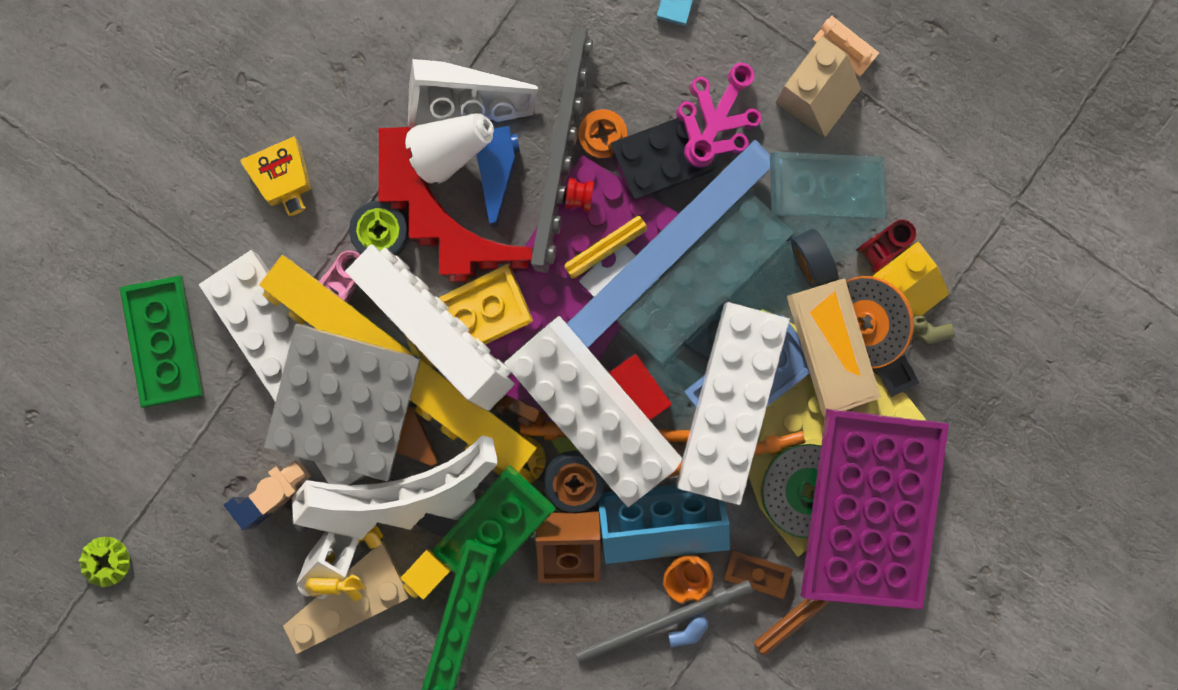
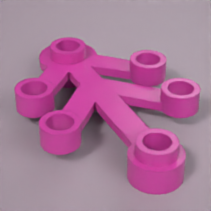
[676,63,762,168]

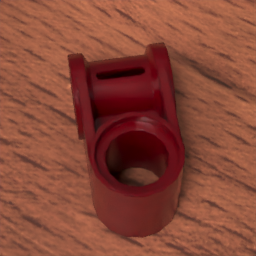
[856,219,917,274]

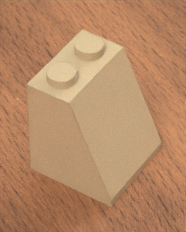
[775,36,861,138]

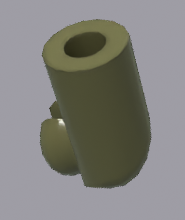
[913,315,955,344]

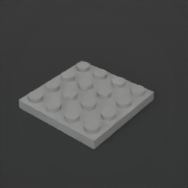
[264,324,421,481]

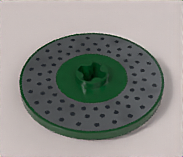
[761,444,821,538]

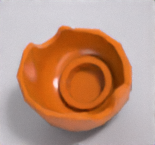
[663,555,714,604]

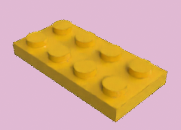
[405,264,534,369]

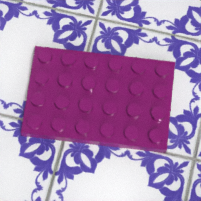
[800,409,949,609]

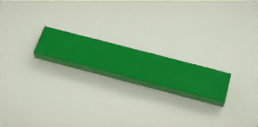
[421,539,497,690]

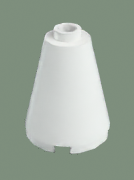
[405,113,494,184]

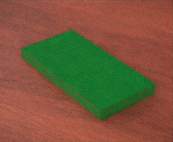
[119,275,204,408]
[431,465,556,582]

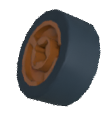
[791,229,839,288]
[544,450,604,513]

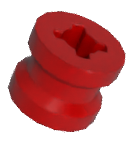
[565,178,594,212]

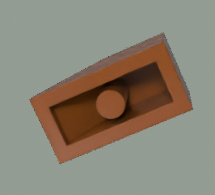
[396,406,440,466]

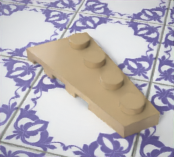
[283,541,410,654]

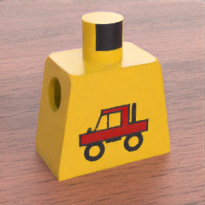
[240,136,311,216]

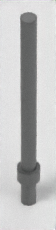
[576,580,754,663]

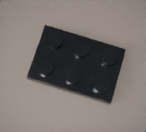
[608,113,716,202]

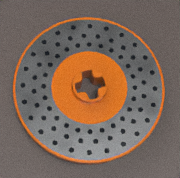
[846,276,914,369]

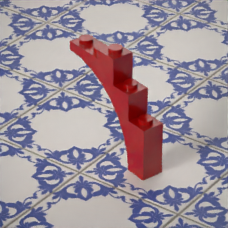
[378,127,534,283]

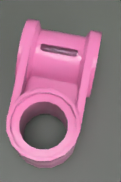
[319,251,361,303]

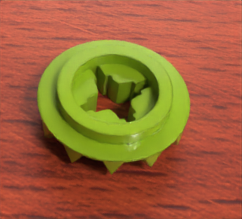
[78,537,130,587]

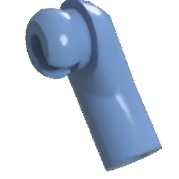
[668,613,709,648]

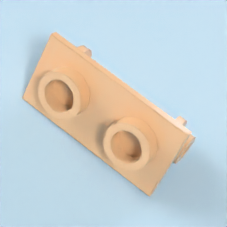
[812,16,879,77]

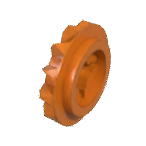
[578,109,627,158]

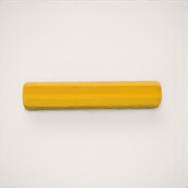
[565,216,647,278]

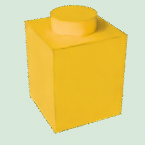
[401,549,451,600]

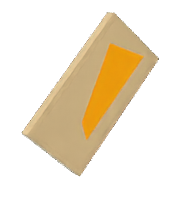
[787,278,881,417]

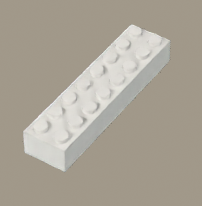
[198,250,366,485]

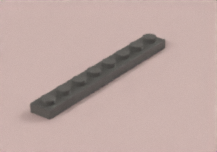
[531,27,593,273]

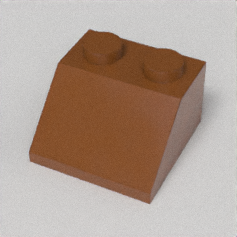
[536,512,600,583]

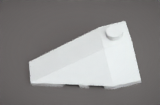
[408,59,538,129]

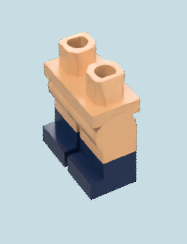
[223,461,312,530]

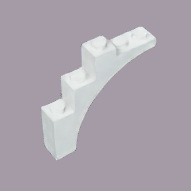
[292,436,497,539]

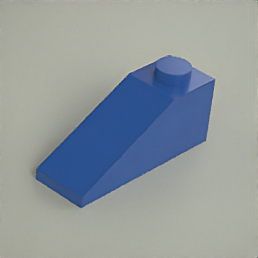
[476,126,520,228]

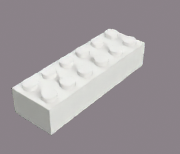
[345,244,515,411]
[676,302,790,505]
[504,316,682,507]

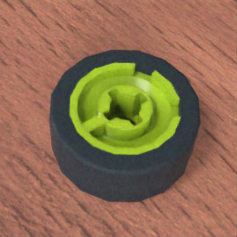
[349,201,409,256]

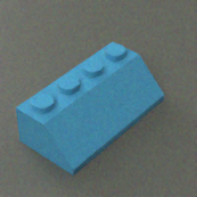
[598,484,730,564]

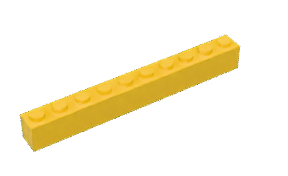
[259,255,537,475]

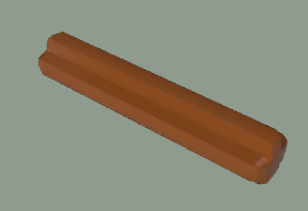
[754,599,831,656]

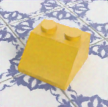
[873,242,950,317]

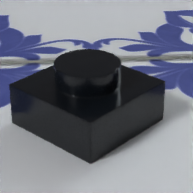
[875,355,919,397]

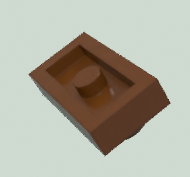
[491,394,548,427]
[723,549,793,599]

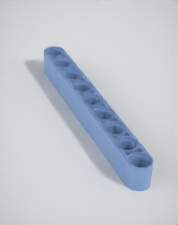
[567,140,777,348]

